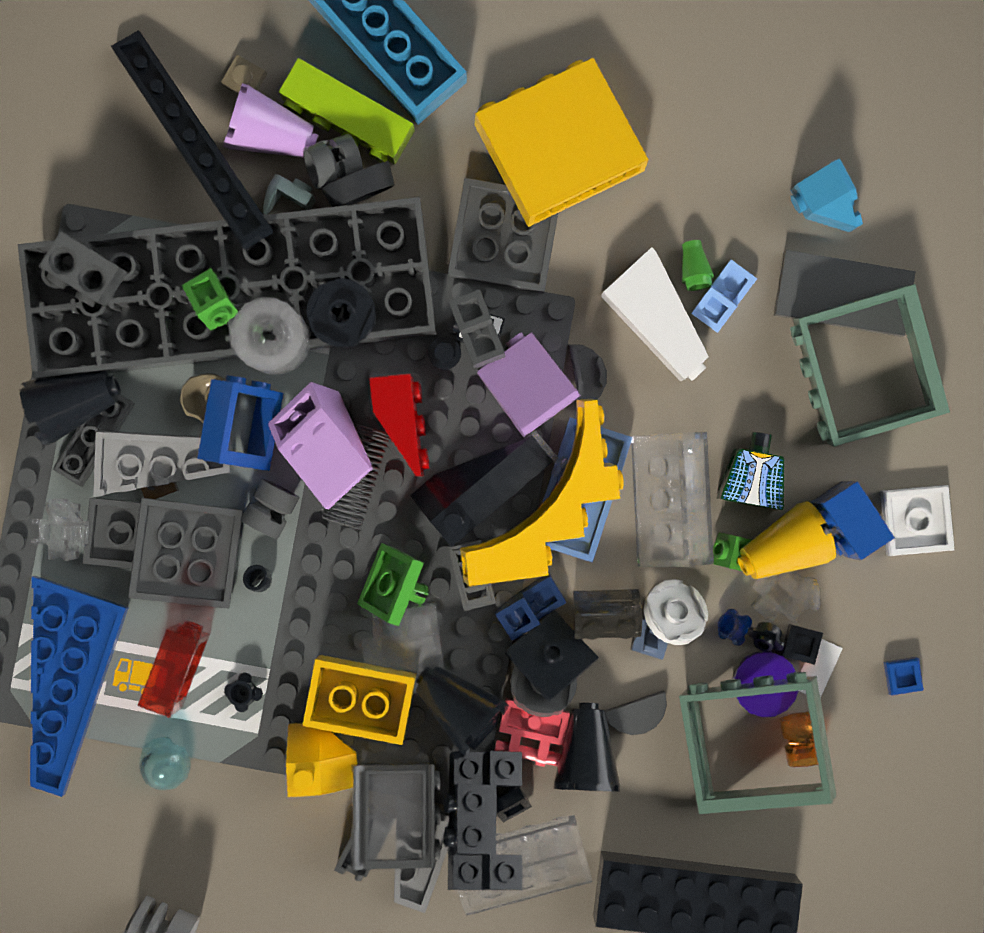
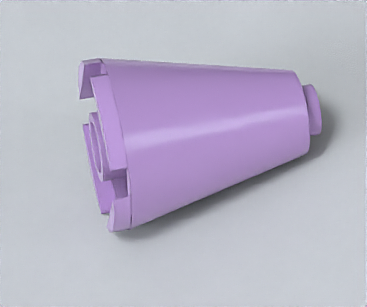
[223,83,318,157]

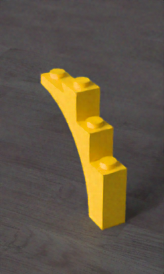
[460,398,624,586]

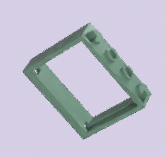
[790,284,950,447]
[679,672,837,814]

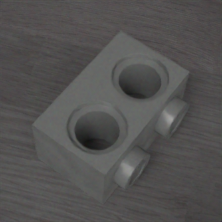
[39,231,127,307]

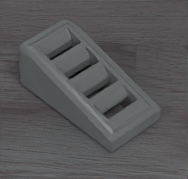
[448,539,496,611]

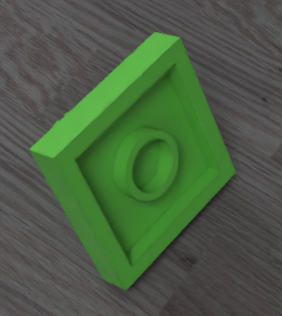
[357,543,428,626]

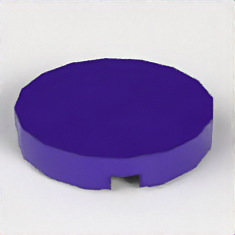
[732,651,798,717]

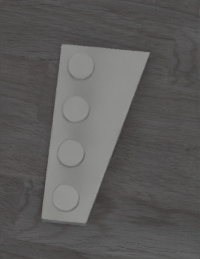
[93,430,232,498]

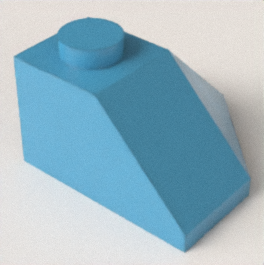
[791,158,863,232]

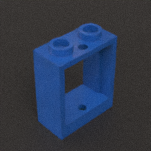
[197,375,283,471]

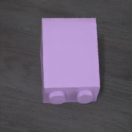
[477,332,580,438]

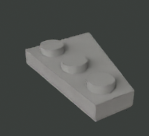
[394,795,449,913]

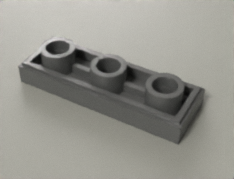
[53,394,135,487]

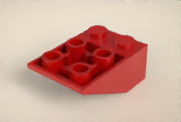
[370,374,429,477]

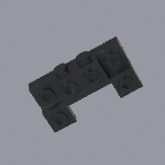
[443,751,522,891]

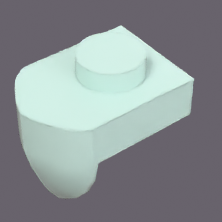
[263,174,316,215]

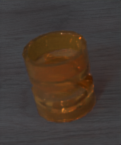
[779,711,818,767]

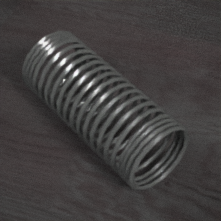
[321,423,390,529]

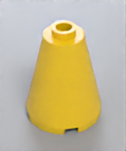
[738,501,836,579]

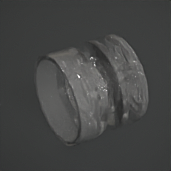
[231,298,311,375]

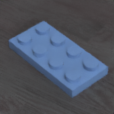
[542,417,633,563]

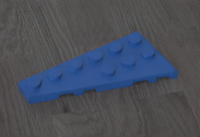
[30,576,129,797]

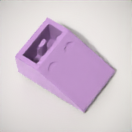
[268,382,373,509]

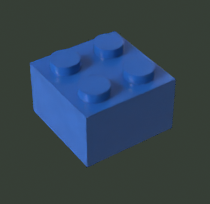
[810,481,895,560]

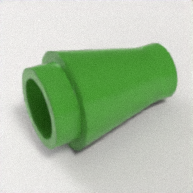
[682,240,714,291]

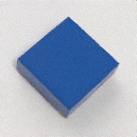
[883,657,924,696]

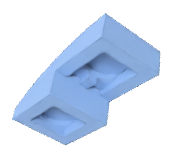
[691,259,757,333]

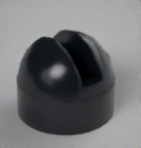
[243,565,272,592]

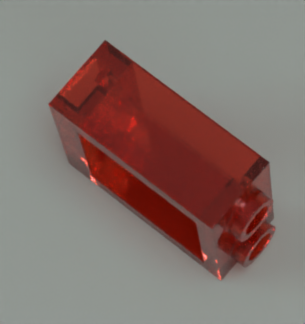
[137,620,210,718]

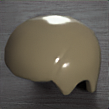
[180,373,225,423]

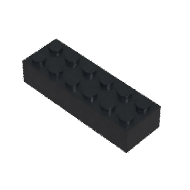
[593,851,803,933]

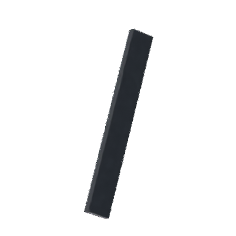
[111,30,273,250]

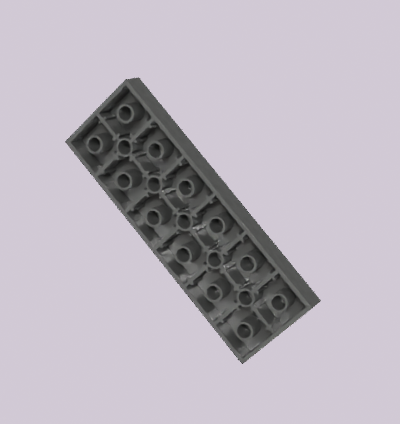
[17,197,437,379]

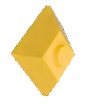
[286,723,357,797]

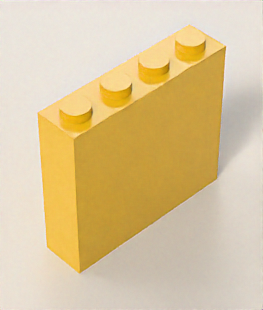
[475,58,649,227]

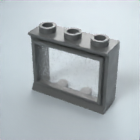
[351,763,440,870]

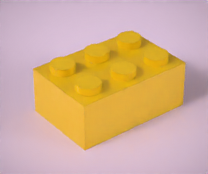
[303,655,417,745]

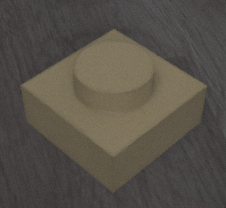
[220,55,267,94]

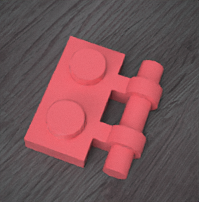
[494,698,570,767]

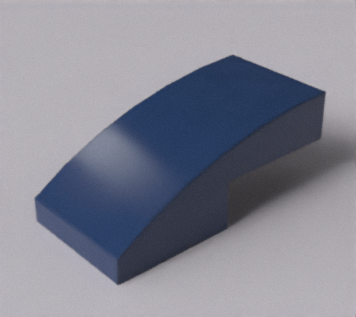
[495,573,567,641]

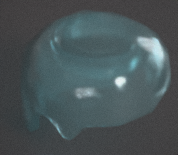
[139,737,191,790]

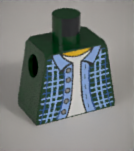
[716,432,784,510]

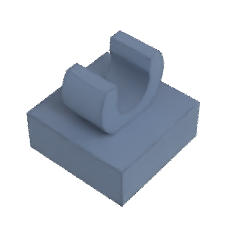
[630,618,668,660]

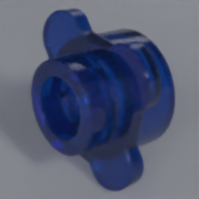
[718,609,752,646]

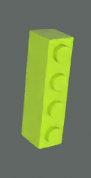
[279,58,415,165]

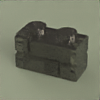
[573,589,642,640]

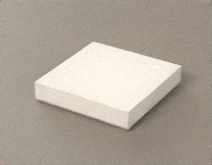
[880,485,954,556]

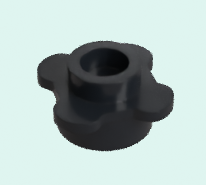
[747,622,785,652]
[224,672,263,712]

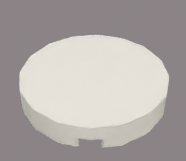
[643,579,708,645]

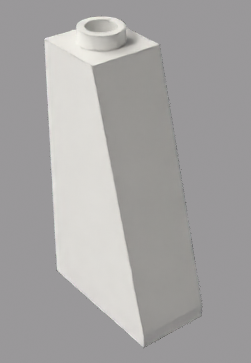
[601,247,709,382]

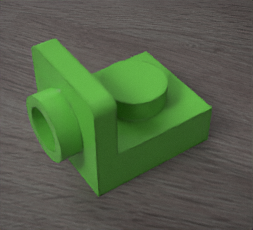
[182,268,239,330]
[711,532,752,571]

